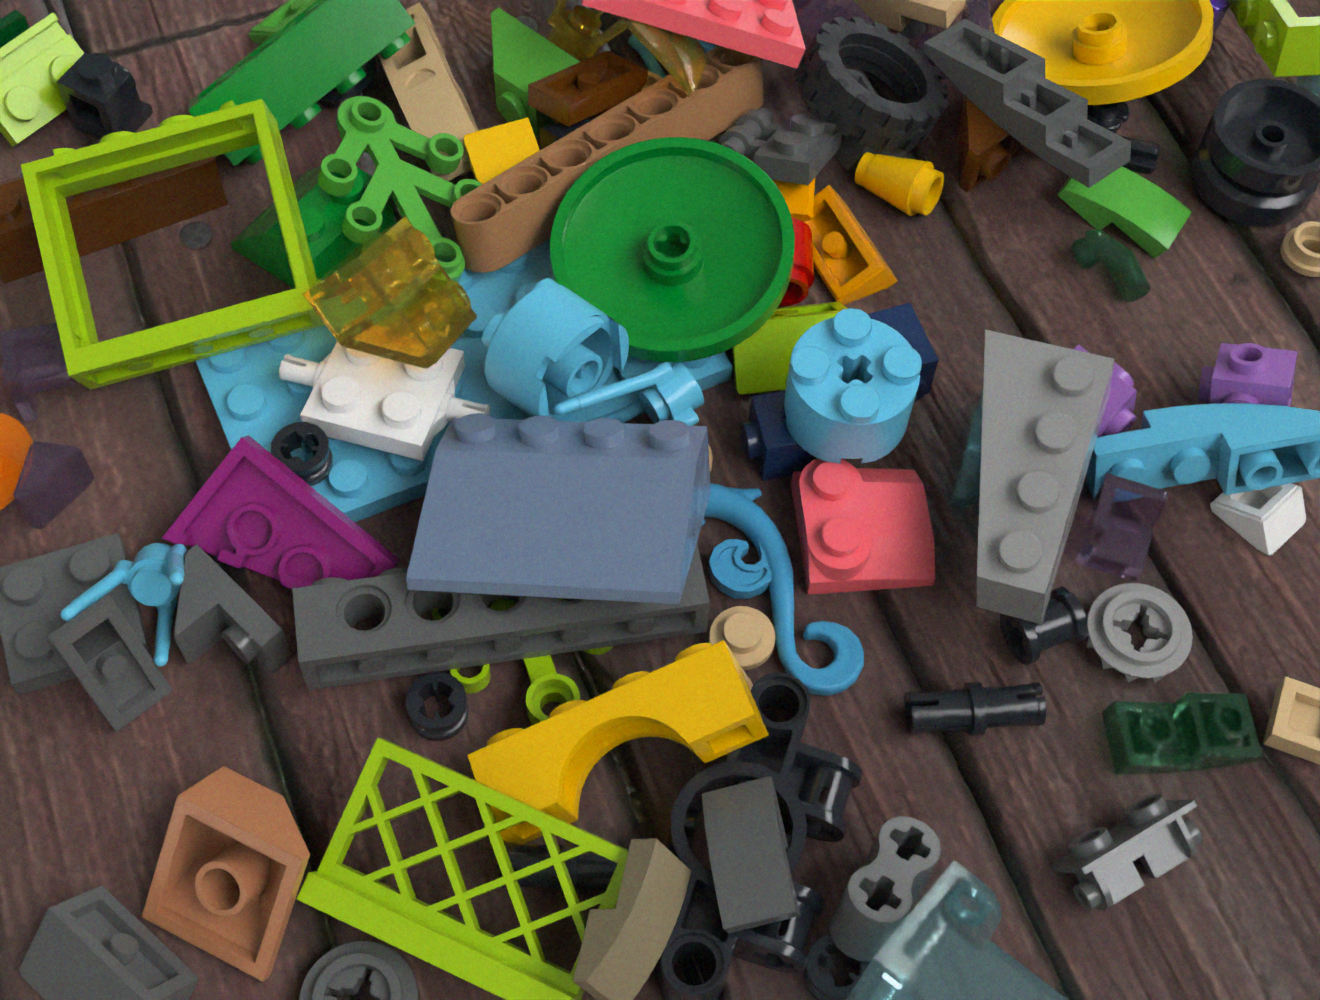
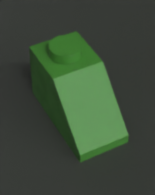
[491,7,580,138]

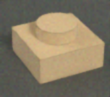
[1263,676,1320,765]

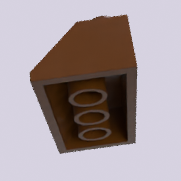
[0,157,228,284]

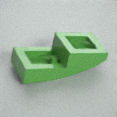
[1057,166,1192,258]

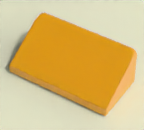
[804,185,898,305]

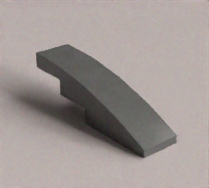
[924,19,1131,188]

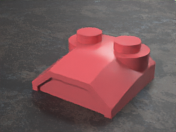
[791,459,936,595]

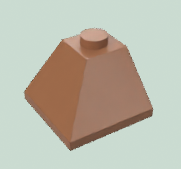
[141,766,310,982]

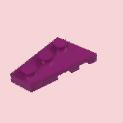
[162,435,401,589]

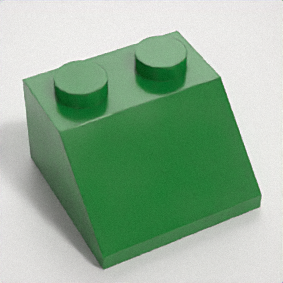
[231,166,396,300]

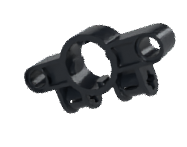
[659,672,863,1000]

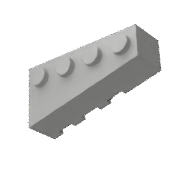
[976,330,1115,624]

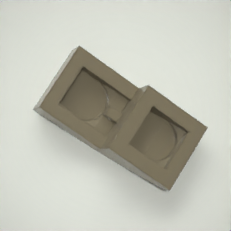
[573,838,691,1000]

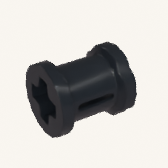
[1000,586,1089,665]

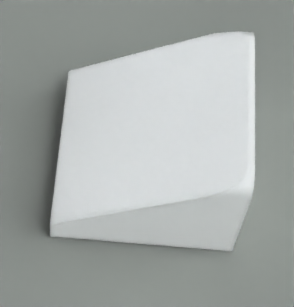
[1210,483,1306,555]

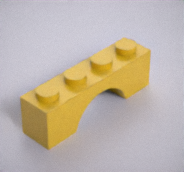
[468,640,769,844]

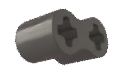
[829,816,941,961]

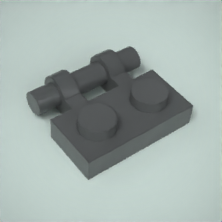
[718,108,842,185]

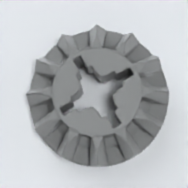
[1087,583,1193,683]

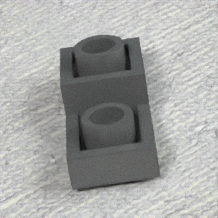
[702,776,801,933]

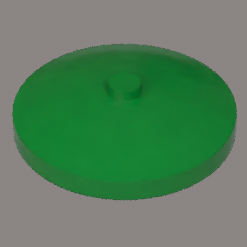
[550,137,795,362]

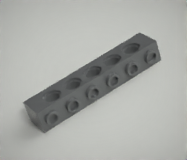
[292,544,710,690]

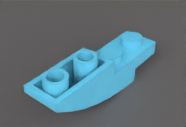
[1086,403,1320,501]

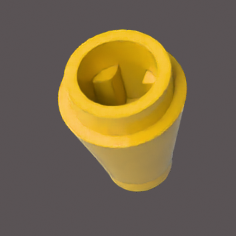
[855,152,944,216]

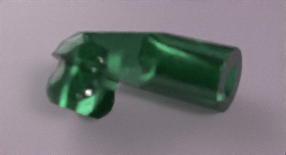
[1071,229,1151,302]

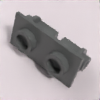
[1051,794,1202,911]

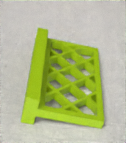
[297,737,629,1000]

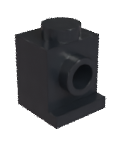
[57,52,153,140]

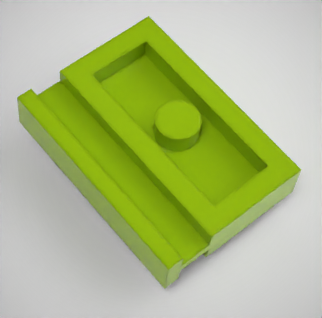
[0,12,84,147]

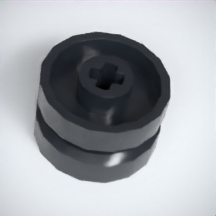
[1190,79,1320,227]

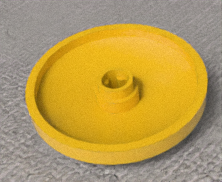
[989,0,1214,105]

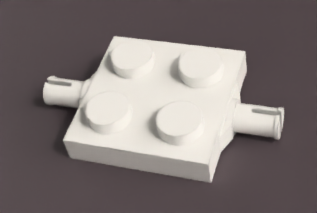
[279,322,490,461]

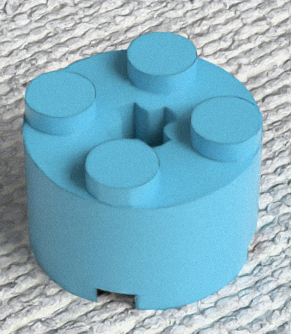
[482,278,629,422]
[784,308,922,464]

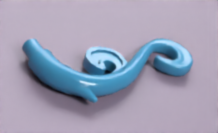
[702,483,864,696]

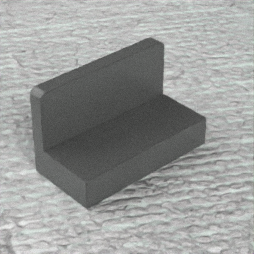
[19,885,200,1000]

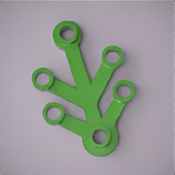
[318,96,482,293]

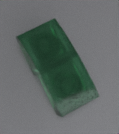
[1102,692,1263,774]

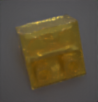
[303,216,477,369]

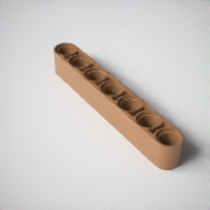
[450,46,764,273]

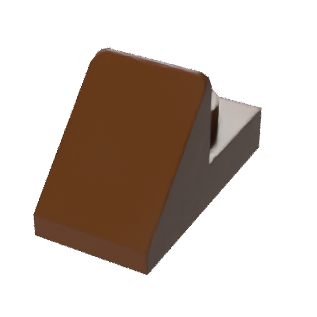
[528,50,648,127]

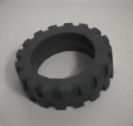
[798,17,949,152]

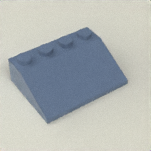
[406,413,711,604]

